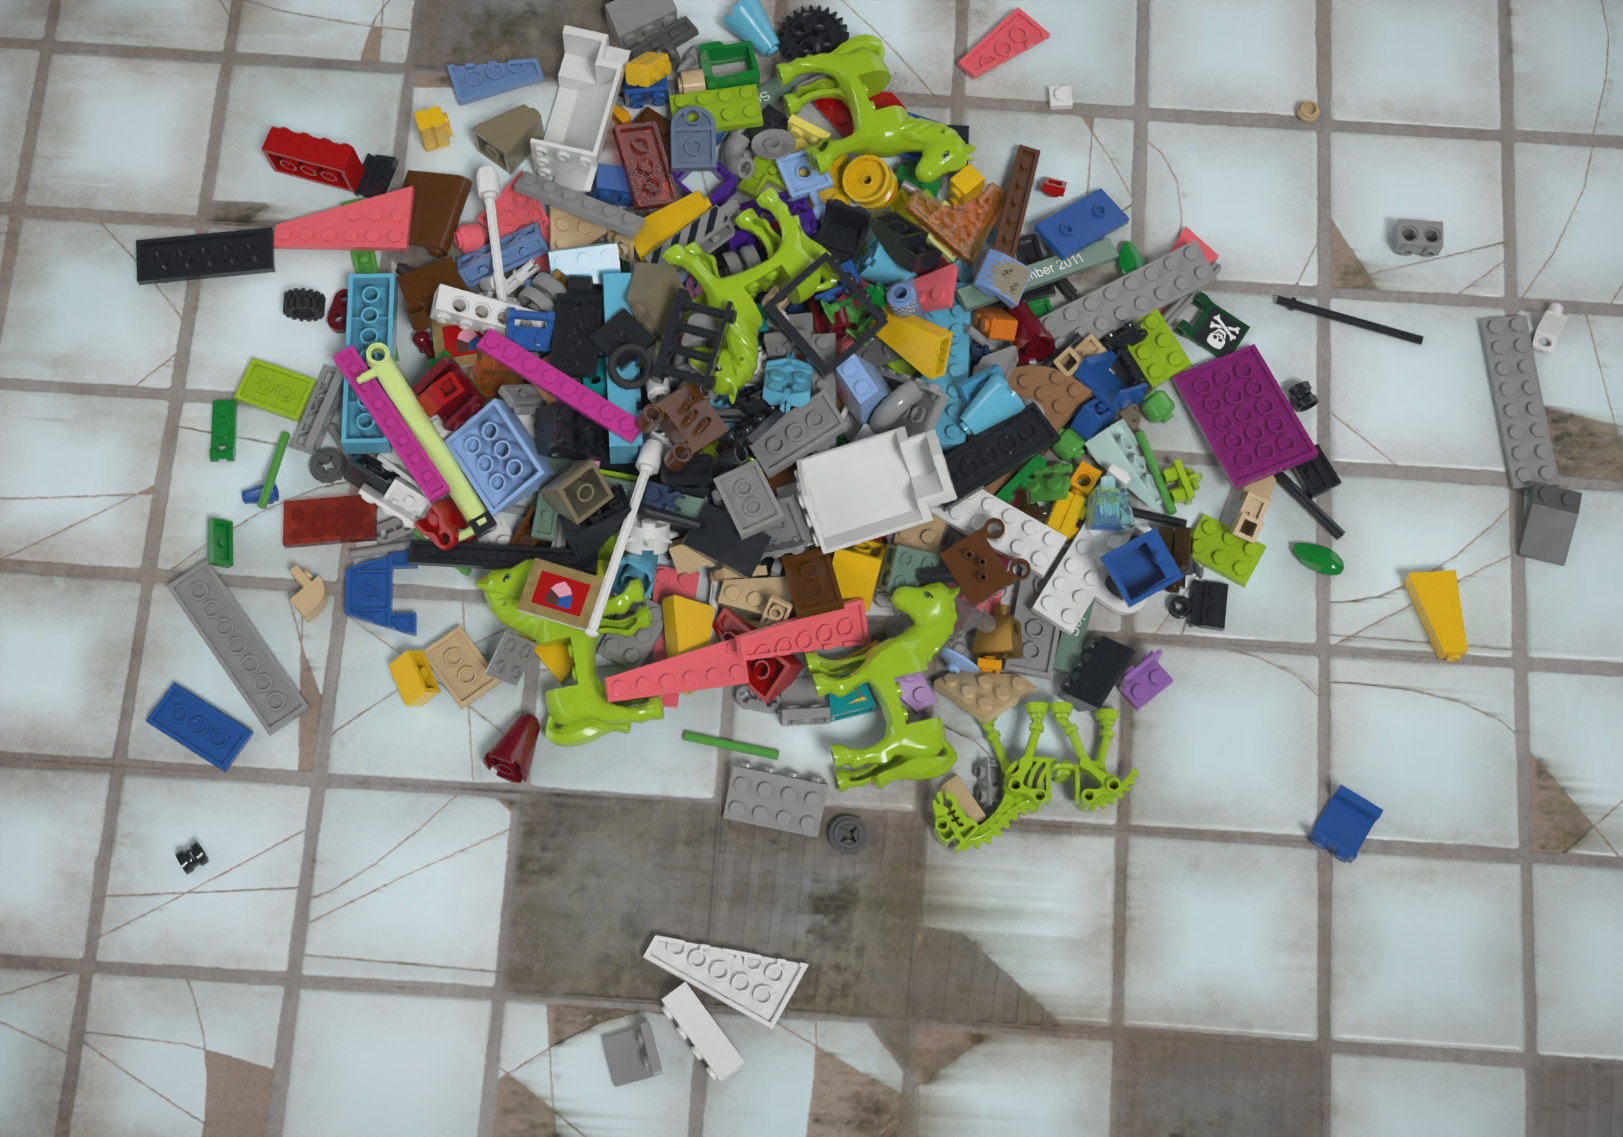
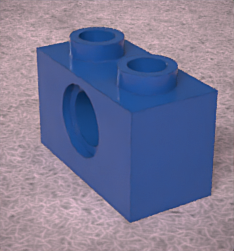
[1071,398,1121,440]

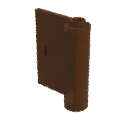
[402,170,472,258]

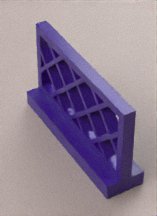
[727,191,817,255]

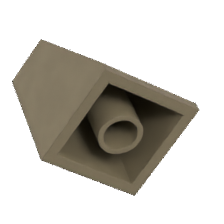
[472,104,545,175]
[627,262,685,337]
[541,459,614,525]

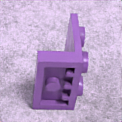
[1118,649,1174,711]

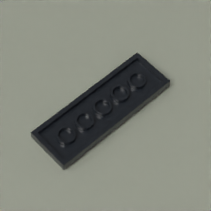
[136,227,275,285]
[939,401,1061,512]

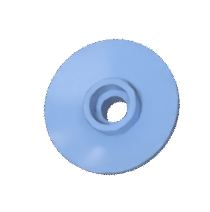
[938,646,980,674]

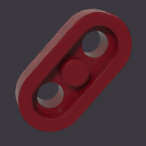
[327,289,348,334]

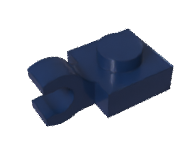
[971,344,989,366]

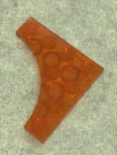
[903,182,1006,265]

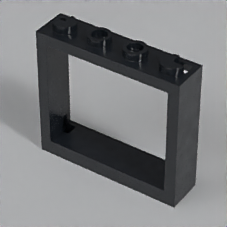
[762,251,889,380]

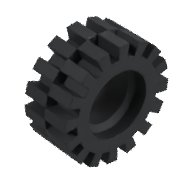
[283,288,326,322]

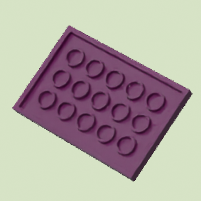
[1172,344,1319,491]

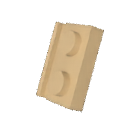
[710,565,767,582]

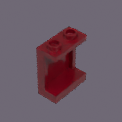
[411,357,487,432]

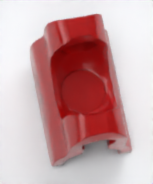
[414,499,474,550]

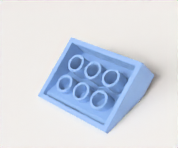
[444,398,557,516]

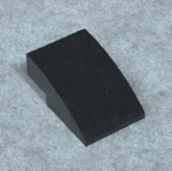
[867,211,943,273]
[682,502,772,579]

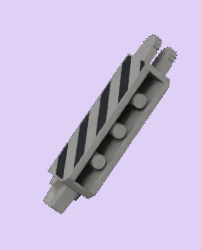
[644,200,742,276]

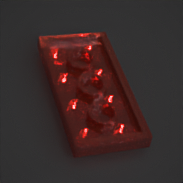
[612,121,679,211]
[283,495,378,548]

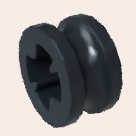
[1169,596,1191,619]

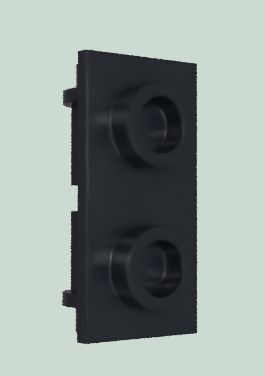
[1101,319,1148,354]
[1112,347,1150,389]

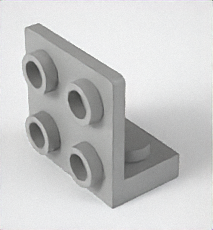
[764,312,814,357]
[781,678,831,726]
[603,1021,663,1087]

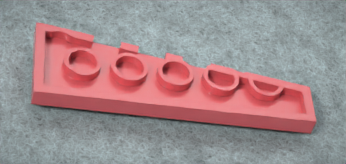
[653,566,700,709]
[735,597,870,661]
[604,638,749,703]

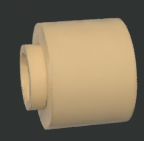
[677,69,706,94]

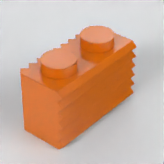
[972,306,1018,341]

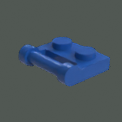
[505,307,555,353]

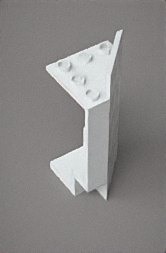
[530,25,631,193]
[776,426,957,554]

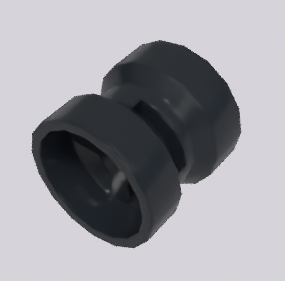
[1288,381,1319,412]
[175,841,209,875]

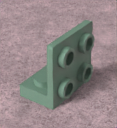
[877,543,940,593]

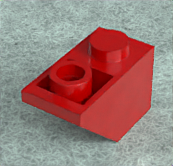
[417,371,469,418]

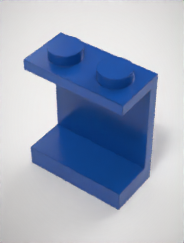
[1074,350,1149,411]
[1308,785,1384,863]

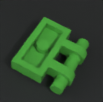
[1022,462,1073,502]

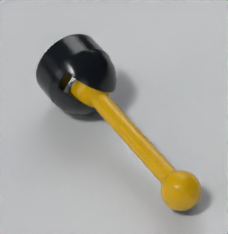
[837,630,888,660]

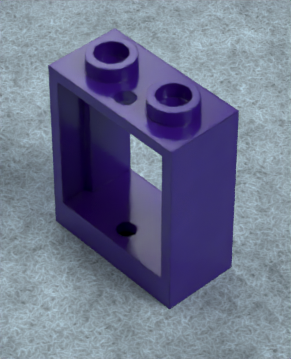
[669,161,739,207]

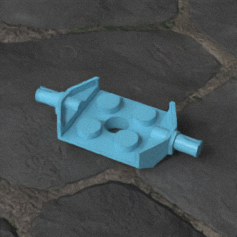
[763,351,813,413]

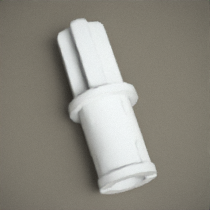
[506,258,540,295]

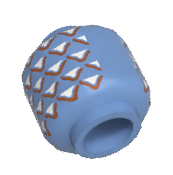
[886,282,918,317]

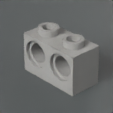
[1393,219,1444,257]

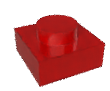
[1042,177,1067,198]

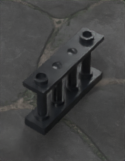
[651,288,737,397]

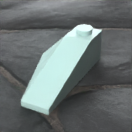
[1085,418,1163,509]

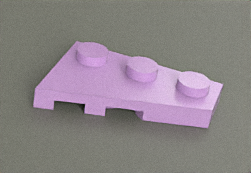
[895,673,937,714]

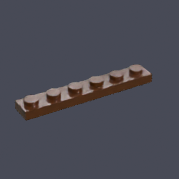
[993,144,1041,259]

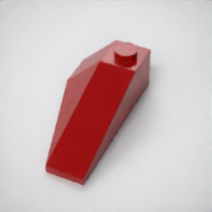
[712,607,805,703]

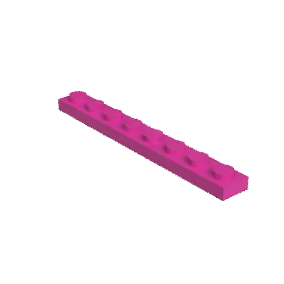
[476,328,641,445]
[332,345,451,504]

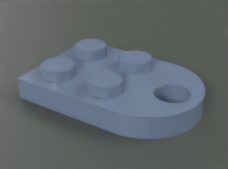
[671,106,717,172]

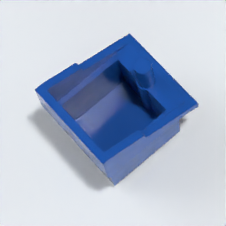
[1100,528,1184,608]

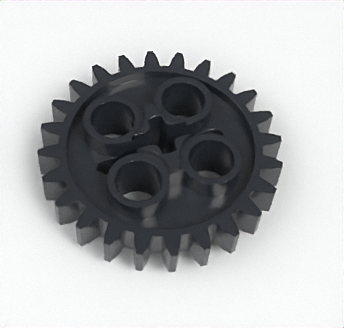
[779,5,849,62]

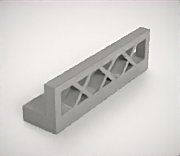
[290,365,344,455]

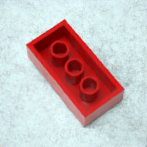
[262,126,365,193]

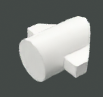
[479,272,507,298]

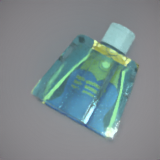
[1085,476,1135,532]

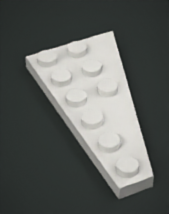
[643,935,809,1031]

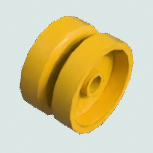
[842,155,898,211]

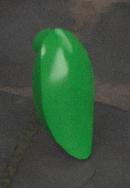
[1119,241,1146,277]
[1294,543,1344,576]

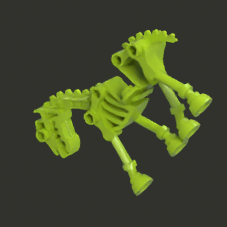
[931,702,1139,855]

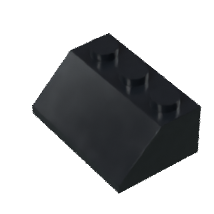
[1057,636,1136,712]

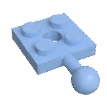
[775,150,834,221]

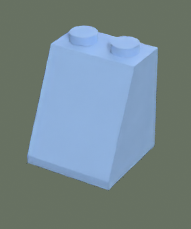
[836,354,893,428]

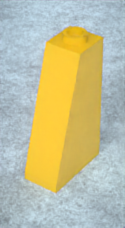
[633,190,713,263]
[869,304,953,380]
[1404,570,1468,662]
[662,595,715,694]

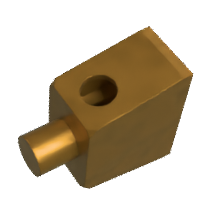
[971,604,1023,660]

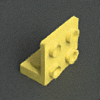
[775,114,831,177]

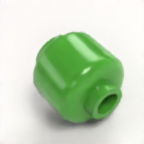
[1141,389,1175,424]
[1052,427,1086,462]

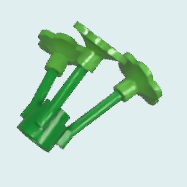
[820,282,888,347]

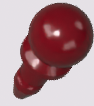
[412,331,435,360]

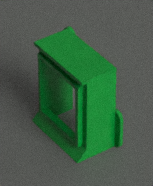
[699,41,760,91]

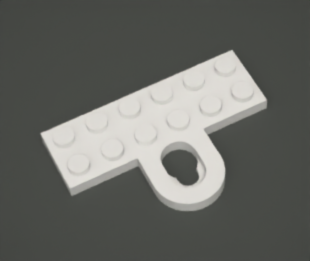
[1030,504,1148,636]

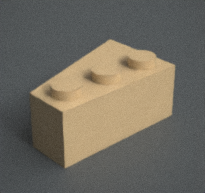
[718,577,793,620]

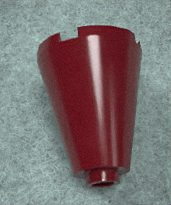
[1006,301,1055,366]
[483,714,541,783]

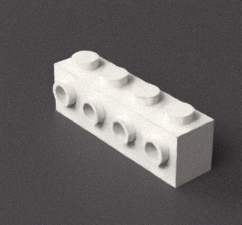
[661,982,745,1083]

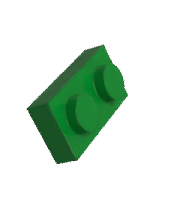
[208,518,233,568]

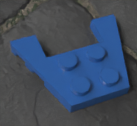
[345,547,418,636]

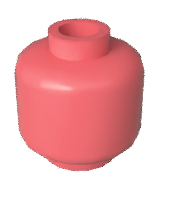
[453,222,488,254]

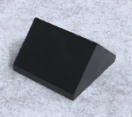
[344,454,400,495]

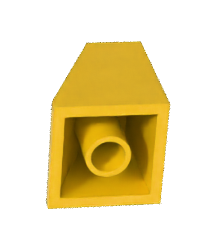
[832,540,887,612]

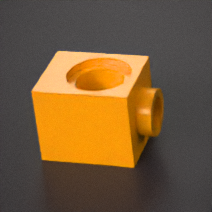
[1069,461,1102,502]

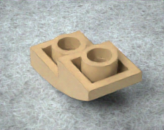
[607,228,634,263]
[757,595,793,629]
[938,774,987,824]

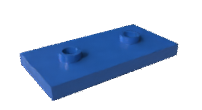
[1034,188,1129,261]
[146,682,254,773]

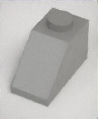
[972,346,1019,382]

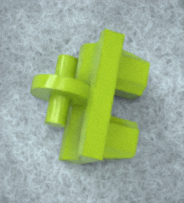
[1161,459,1203,506]

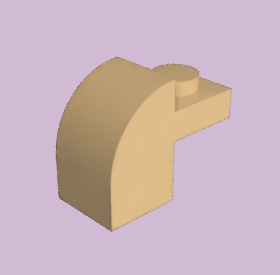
[1053,333,1108,380]
[1230,491,1270,544]
[289,565,328,623]

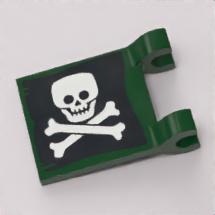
[1174,292,1250,358]

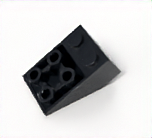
[536,402,610,462]
[558,484,632,561]

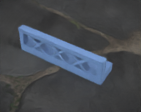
[457,221,549,288]

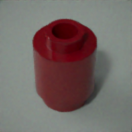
[825,306,852,339]

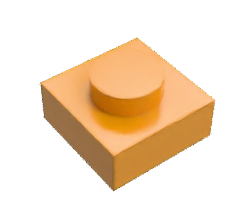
[611,104,631,132]
[976,656,1002,674]

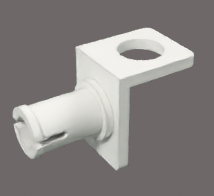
[1532,303,1568,355]

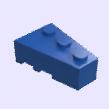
[585,163,662,207]

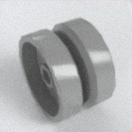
[721,244,764,295]
[518,272,569,312]

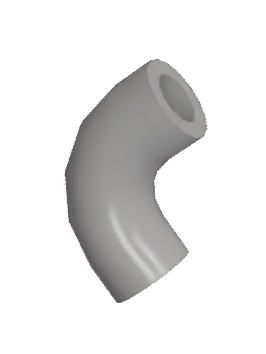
[721,131,755,179]
[870,380,922,434]

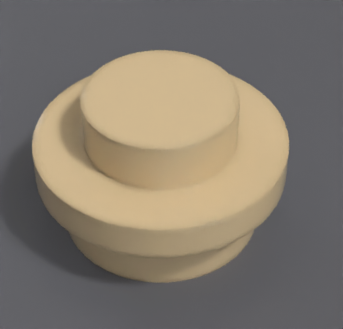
[1297,100,1320,122]

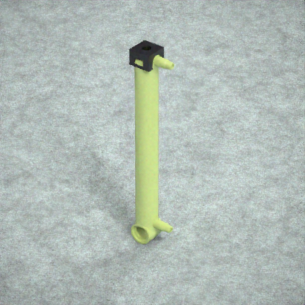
[356,342,497,542]

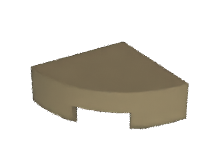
[1117,404,1141,432]

